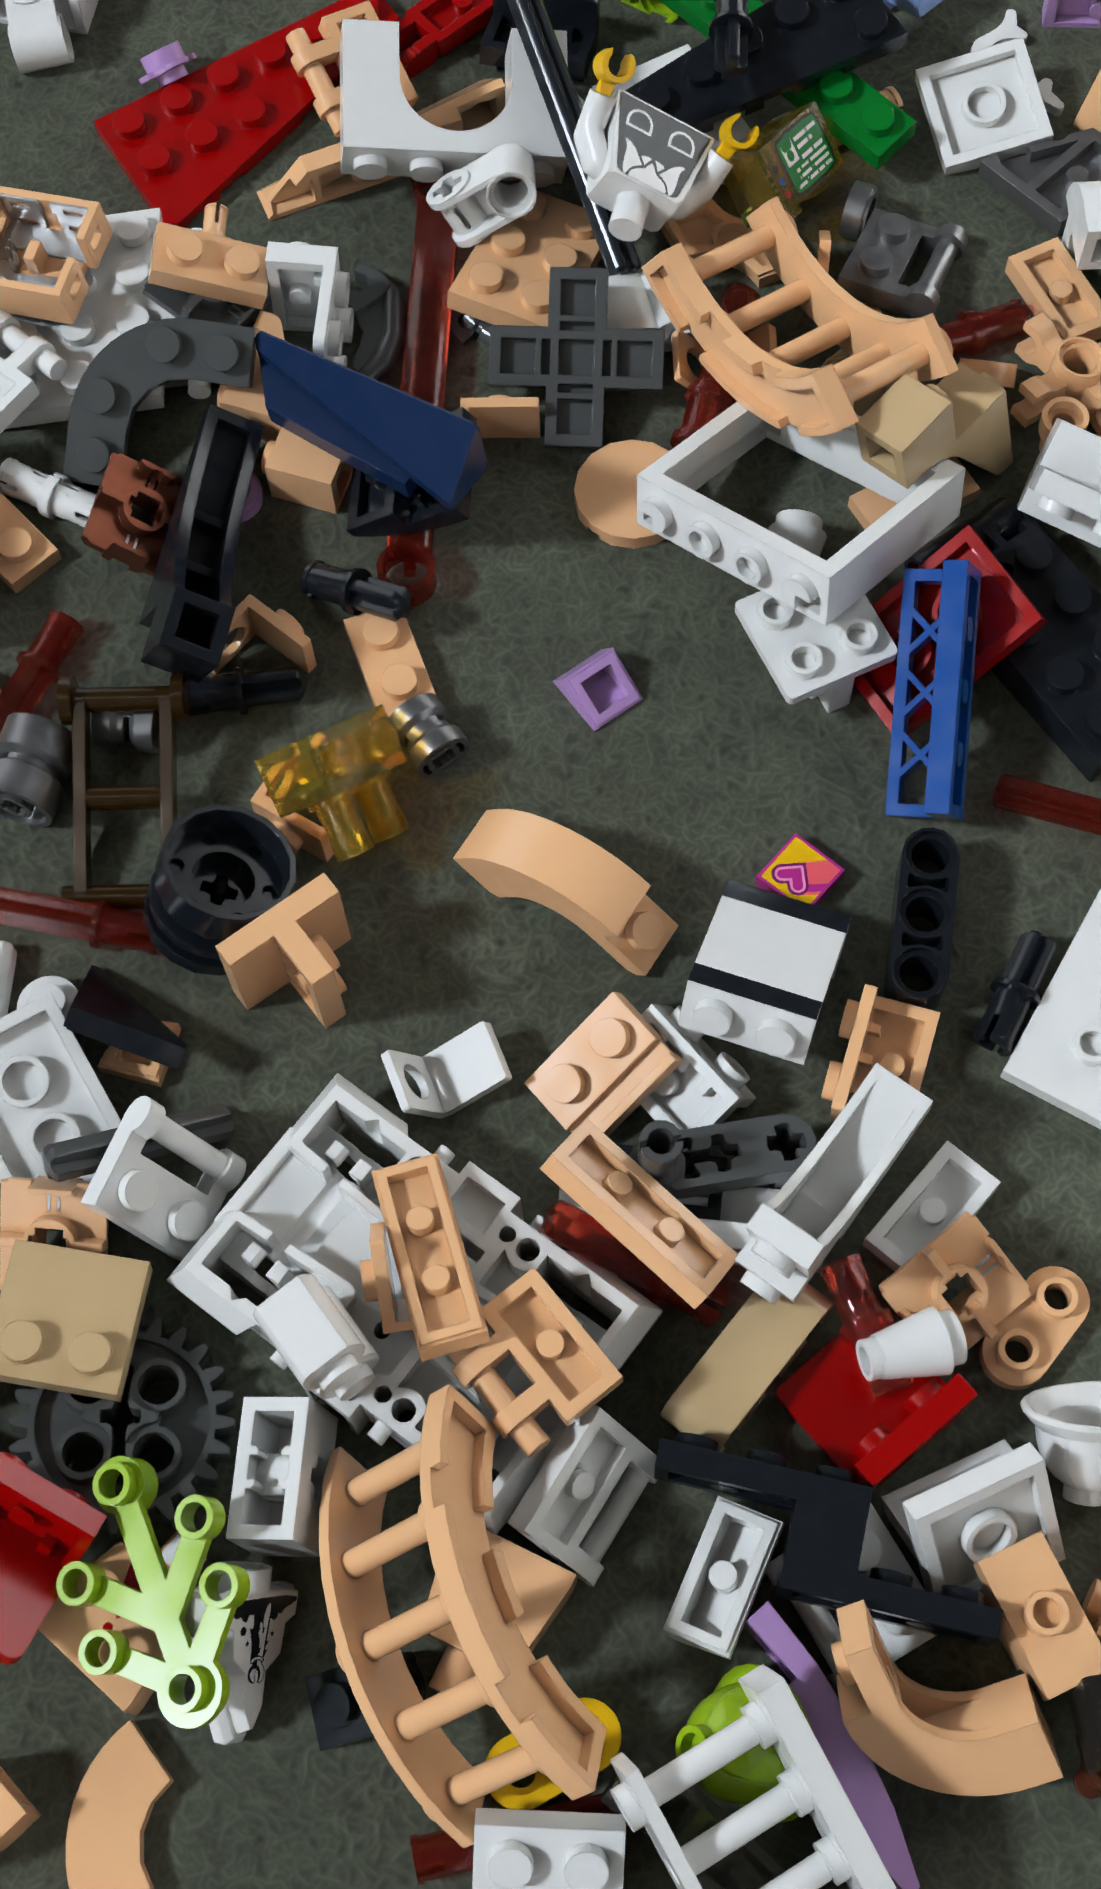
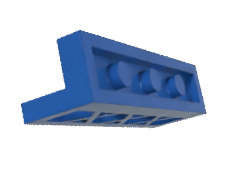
[885,560,982,821]

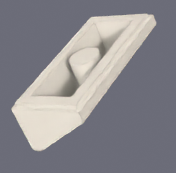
[663,1496,785,1660]

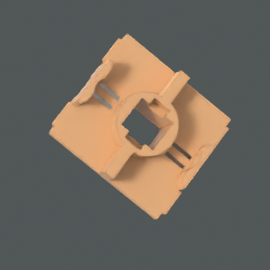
[0,1175,108,1290]
[879,1211,1032,1351]

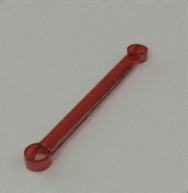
[376,179,458,606]

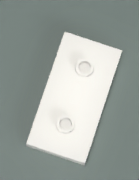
[1000,889,1101,1129]

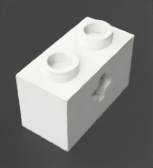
[226,1397,338,1557]

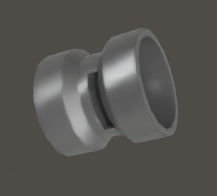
[91,686,160,753]
[386,693,470,779]

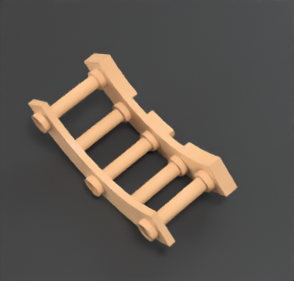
[641,196,959,437]
[319,1384,607,1849]

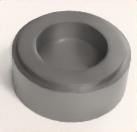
[839,180,879,241]

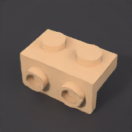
[821,984,941,1122]

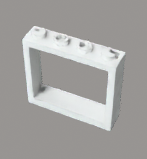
[637,402,966,626]

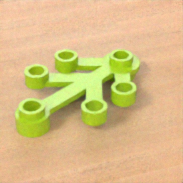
[56,1456,250,1729]

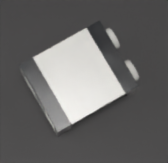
[678,879,852,1065]

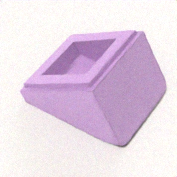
[553,647,643,731]

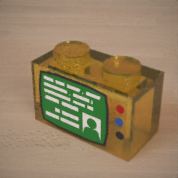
[723,101,844,228]

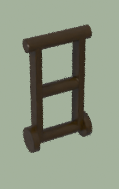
[57,673,190,911]

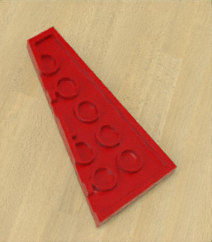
[93,0,400,228]

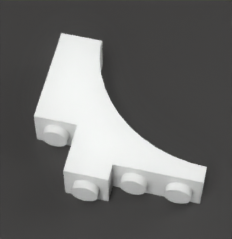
[735,1063,933,1305]

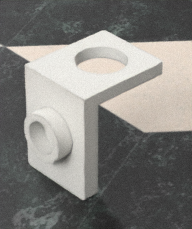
[381,1021,512,1119]

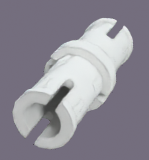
[0,457,97,528]

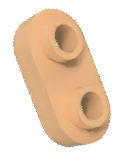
[979,1266,1090,1390]

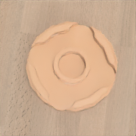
[574,439,669,549]

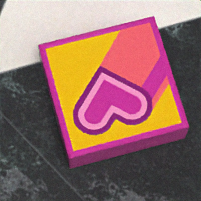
[755,833,845,906]

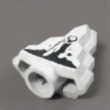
[184,1561,298,1745]

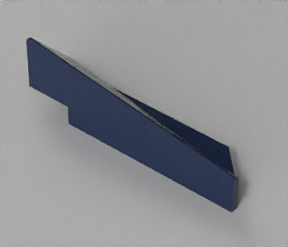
[255,331,489,511]

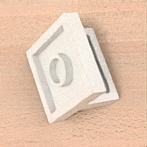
[881,1439,1066,1595]

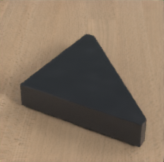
[63,965,188,1069]

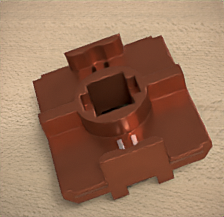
[81,452,182,576]

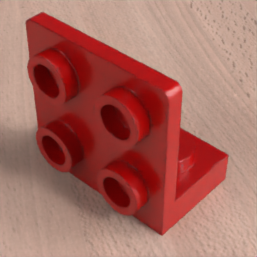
[775,1307,978,1494]

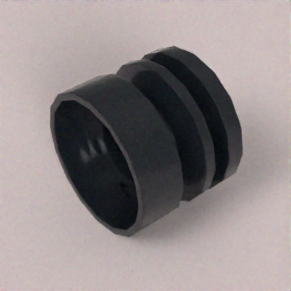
[143,804,296,976]

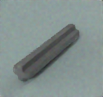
[42,1104,234,1182]

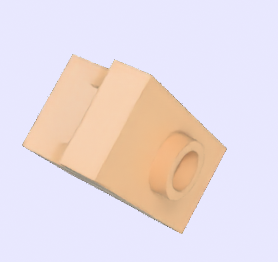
[973,1531,1101,1702]

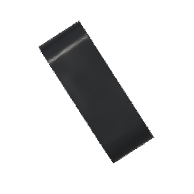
[884,827,960,1010]

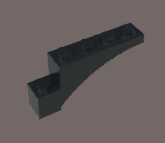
[139,403,265,683]

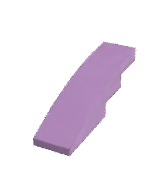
[744,1601,920,1889]

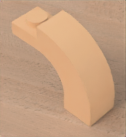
[453,809,679,976]
[831,1599,1064,1796]

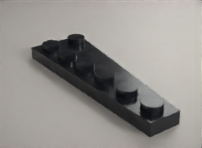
[625,0,908,133]

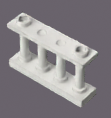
[609,1664,897,1889]

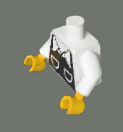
[574,47,759,242]

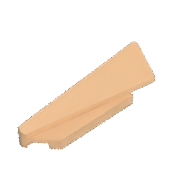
[256,78,506,221]

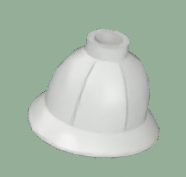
[1020,1381,1101,1507]

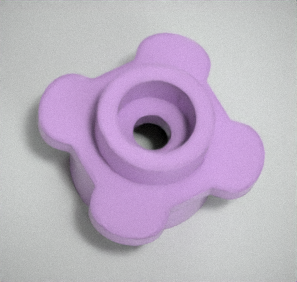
[139,41,197,88]

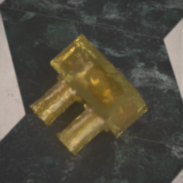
[254,704,411,863]

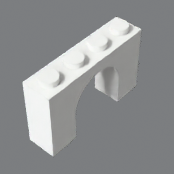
[340,19,568,188]

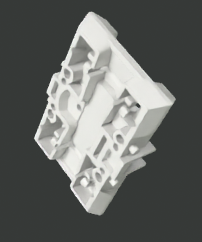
[166,1073,663,1535]

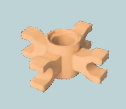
[1010,312,1101,435]

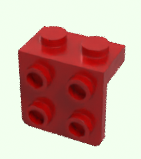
[0,1452,107,1665]

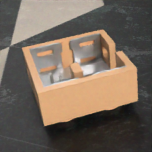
[0,186,113,325]

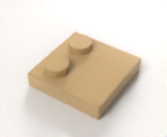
[0,1239,153,1402]

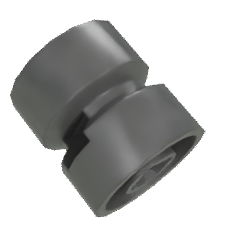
[0,713,73,827]

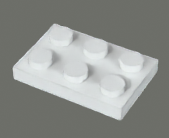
[0,992,121,1183]

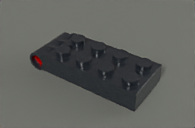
[904,497,1101,782]

